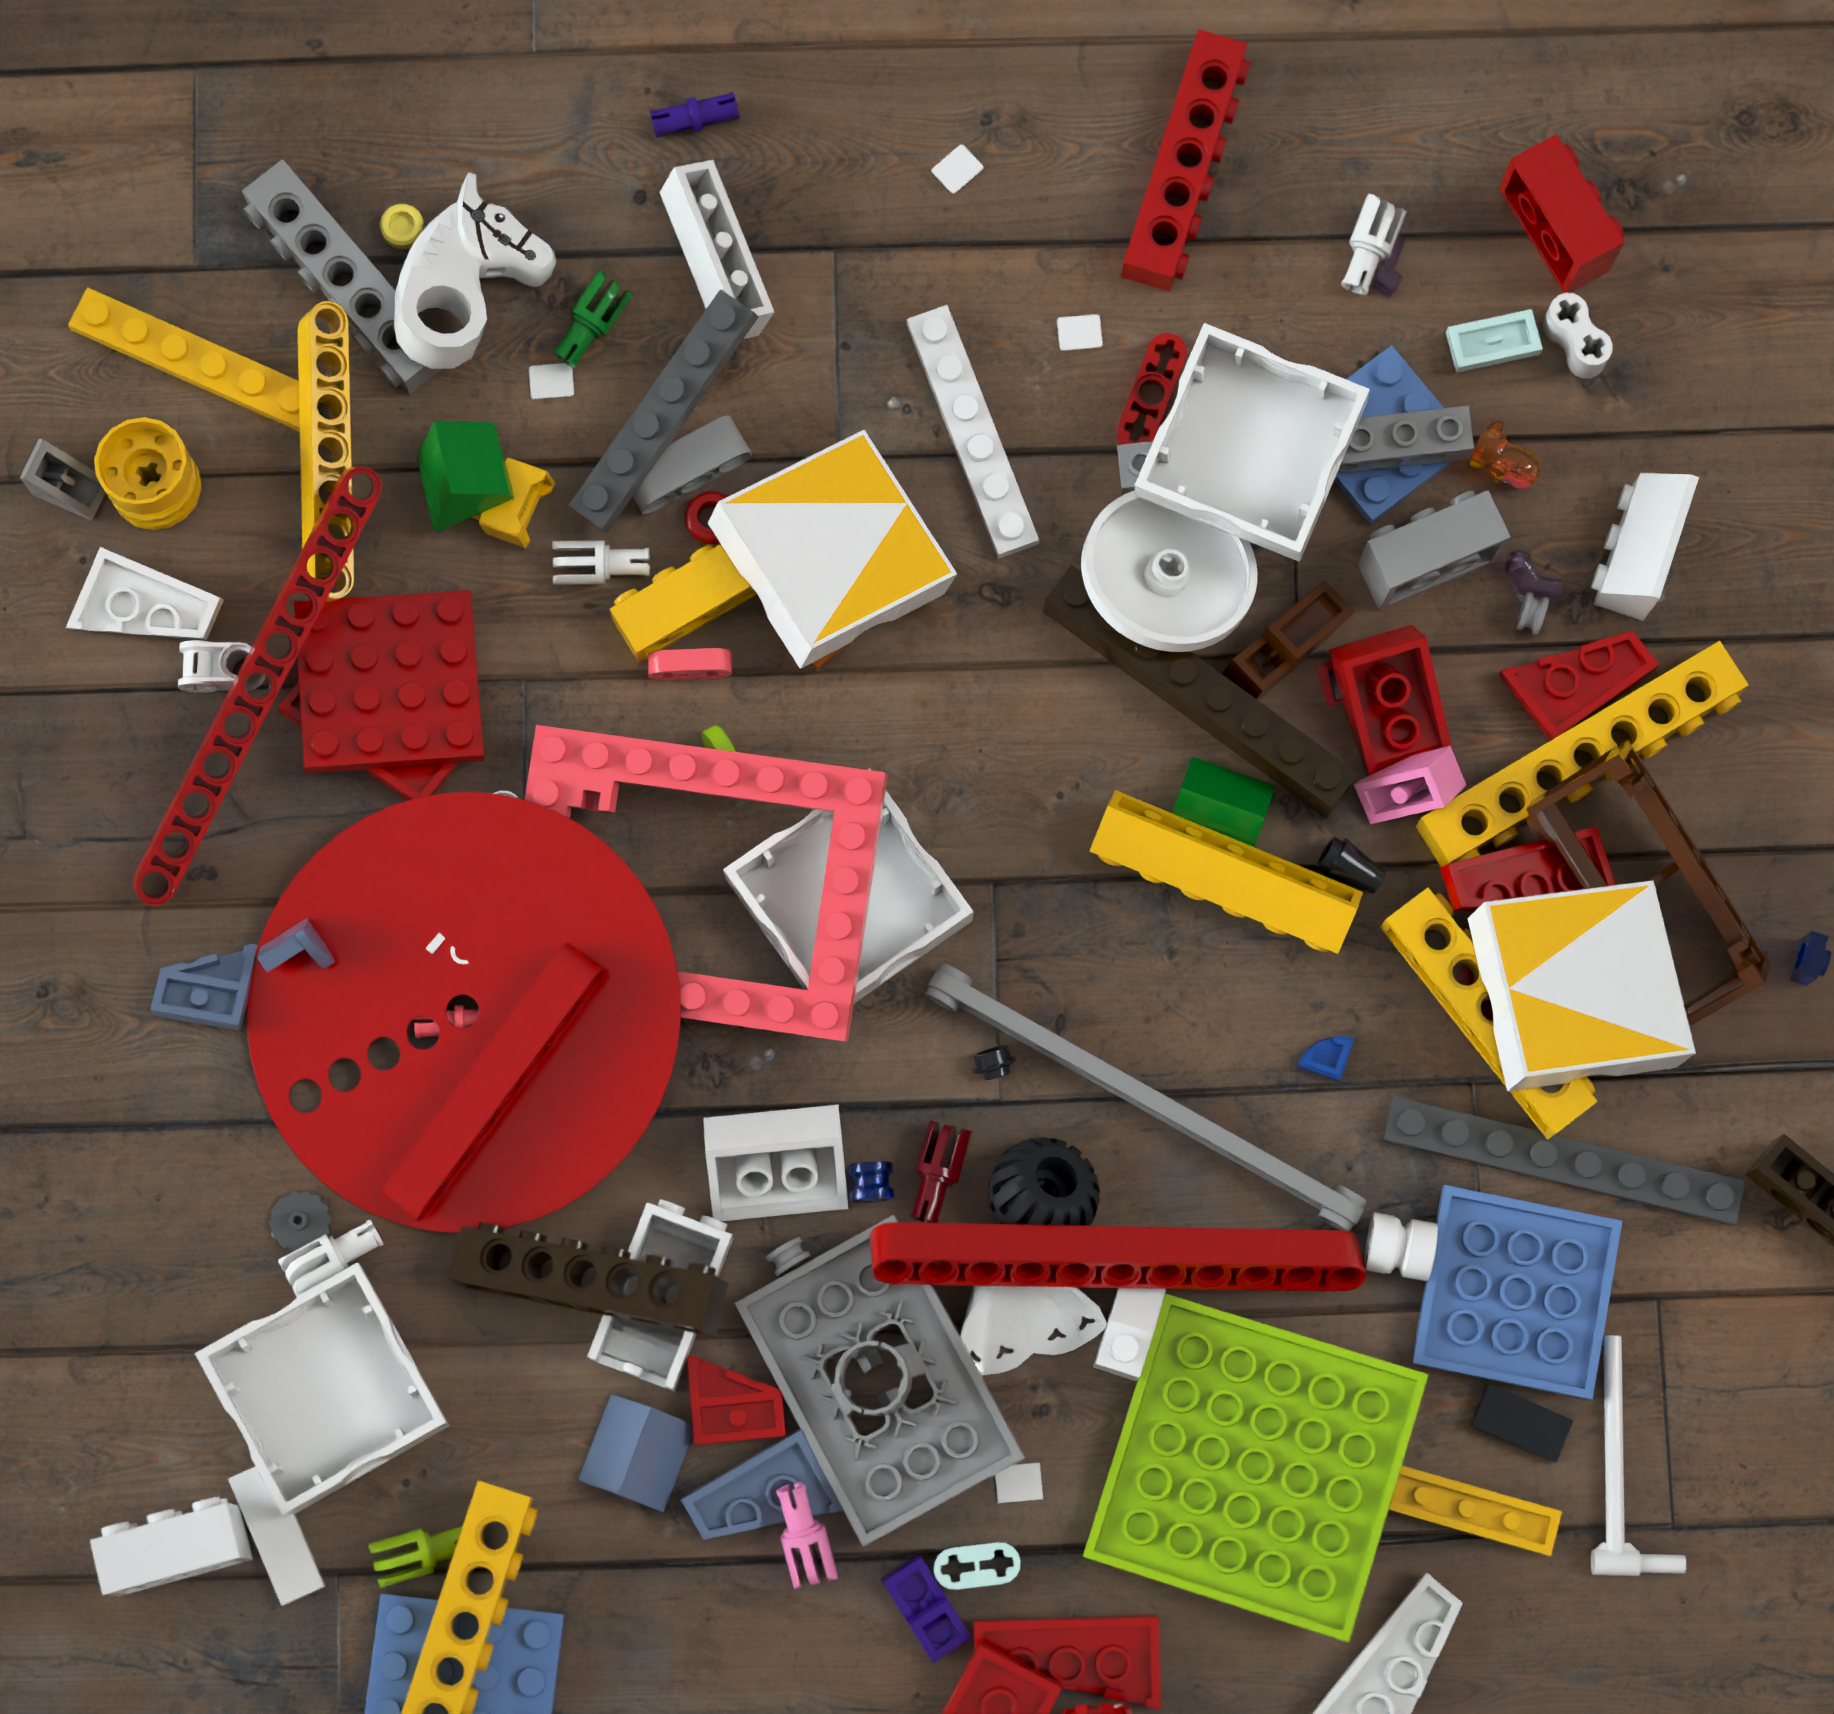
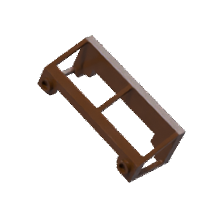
[1526,739,1771,1026]

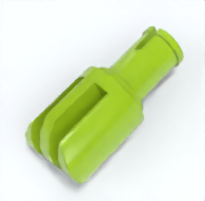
[368,1526,463,1588]

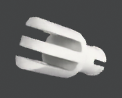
[1341,194,1407,295]
[552,540,650,585]
[278,1219,384,1297]

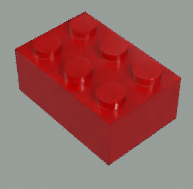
[1499,134,1625,293]

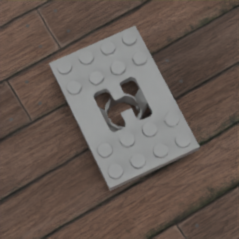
[735,1215,1026,1547]

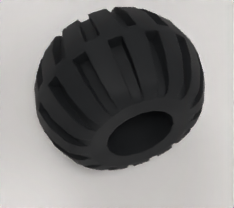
[988,1137,1100,1226]

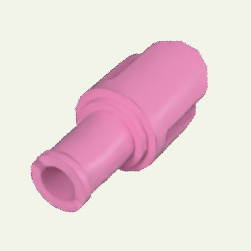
[776,1482,838,1589]

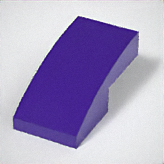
[881,1555,972,1663]

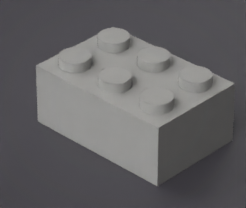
[1357,490,1511,611]

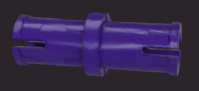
[650,92,740,138]

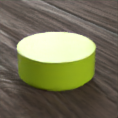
[701,725,736,752]

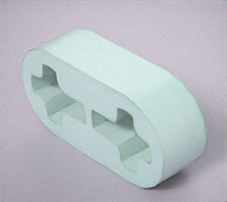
[933,1542,1021,1590]

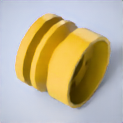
[94,417,202,530]

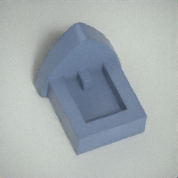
[257,918,335,972]

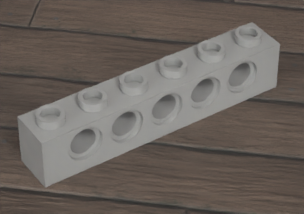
[242,159,442,395]

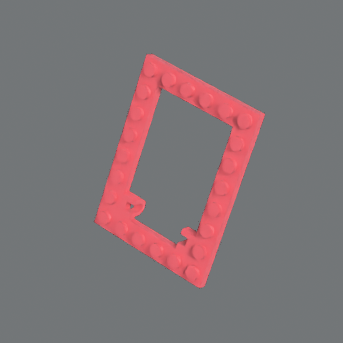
[524,725,888,1042]

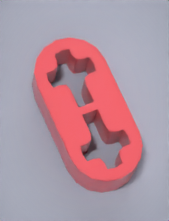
[648,648,732,681]

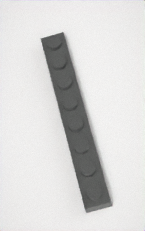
[1382,1096,1745,1226]

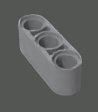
[632,415,752,515]

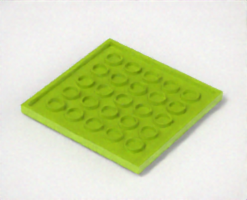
[1083,1293,1429,1643]

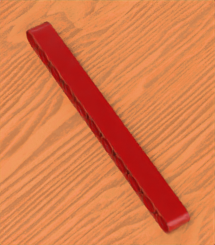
[133,466,382,906]
[870,1222,1366,1292]

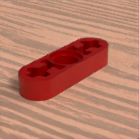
[1116,333,1187,445]

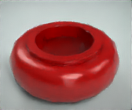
[685,491,728,544]

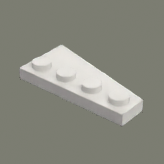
[1311,1573,1463,1714]

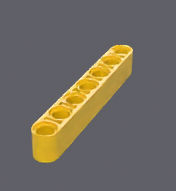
[298,301,354,602]

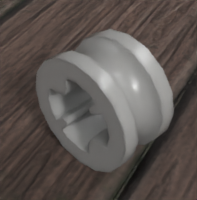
[1516,592,1549,635]
[765,1236,811,1277]

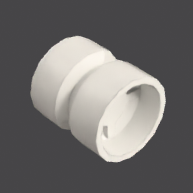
[1364,1212,1438,1281]

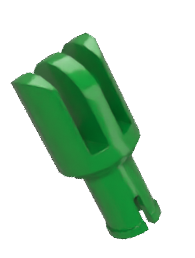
[552,270,633,368]

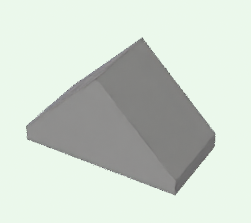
[20,439,106,520]

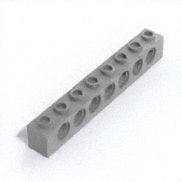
[1117,405,1474,495]

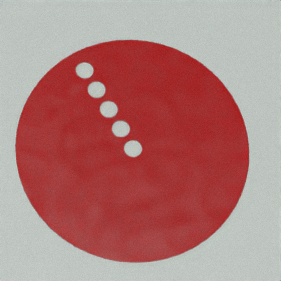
[247,792,681,1233]

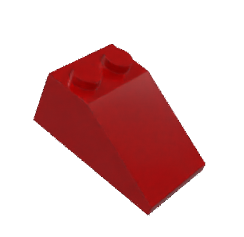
[1329,625,1453,777]

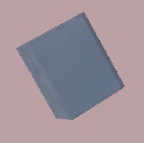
[578,1394,693,1513]

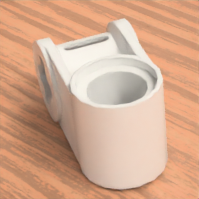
[178,640,266,693]

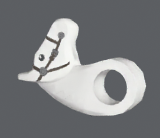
[394,172,556,369]

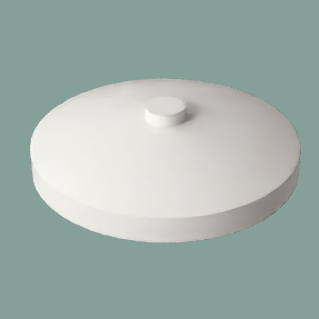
[1081,491,1258,652]

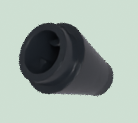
[1316,836,1386,894]

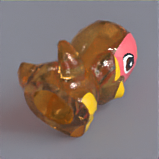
[1468,421,1541,489]

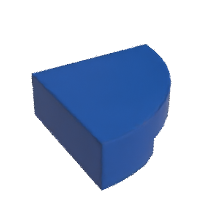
[1297,1036,1355,1082]

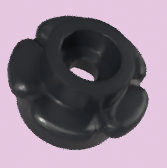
[973,1045,1016,1080]

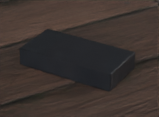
[1470,1384,1574,1463]

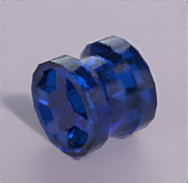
[848,1161,895,1203]

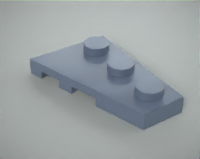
[680,1429,843,1540]

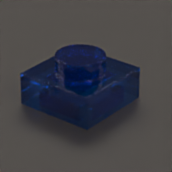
[1790,931,1831,985]

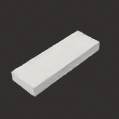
[228,1460,326,1606]

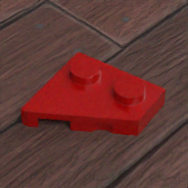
[687,1356,786,1446]

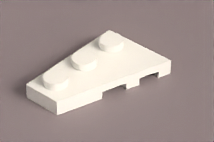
[66,547,224,640]

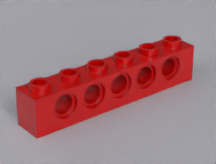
[1121,29,1251,292]

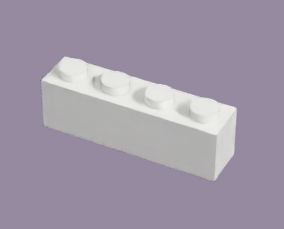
[660,160,774,339]

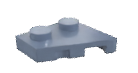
[150,944,258,1031]

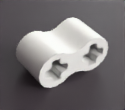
[1543,293,1613,379]

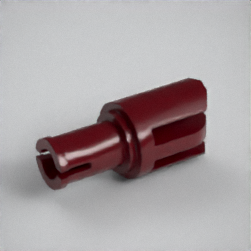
[910,1120,972,1223]

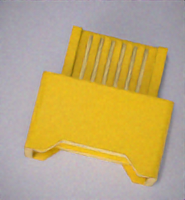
[471,457,555,548]

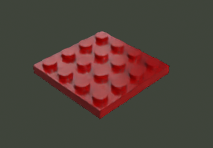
[294,590,484,774]

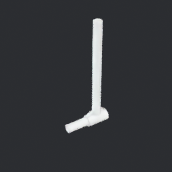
[1591,1335,1686,1576]

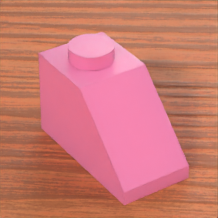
[1354,746,1467,824]

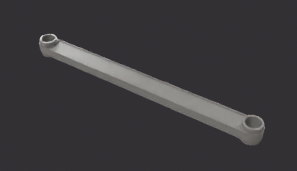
[925,963,1367,1231]

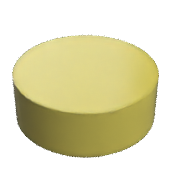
[380,204,425,250]

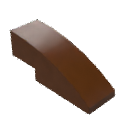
[1222,580,1355,700]

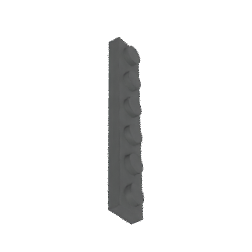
[569,289,759,532]

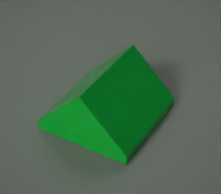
[416,421,514,532]
[1172,757,1275,847]

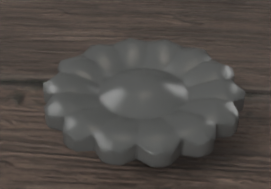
[269,1190,332,1252]

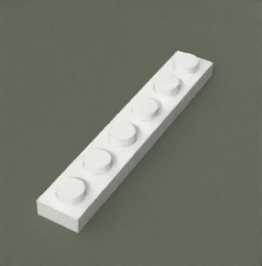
[907,305,1039,559]

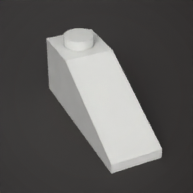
[1093,1288,1166,1381]

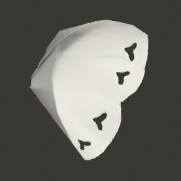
[960,1286,1107,1375]

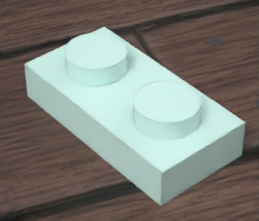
[1446,309,1543,373]

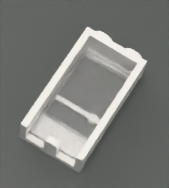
[587,1199,733,1392]

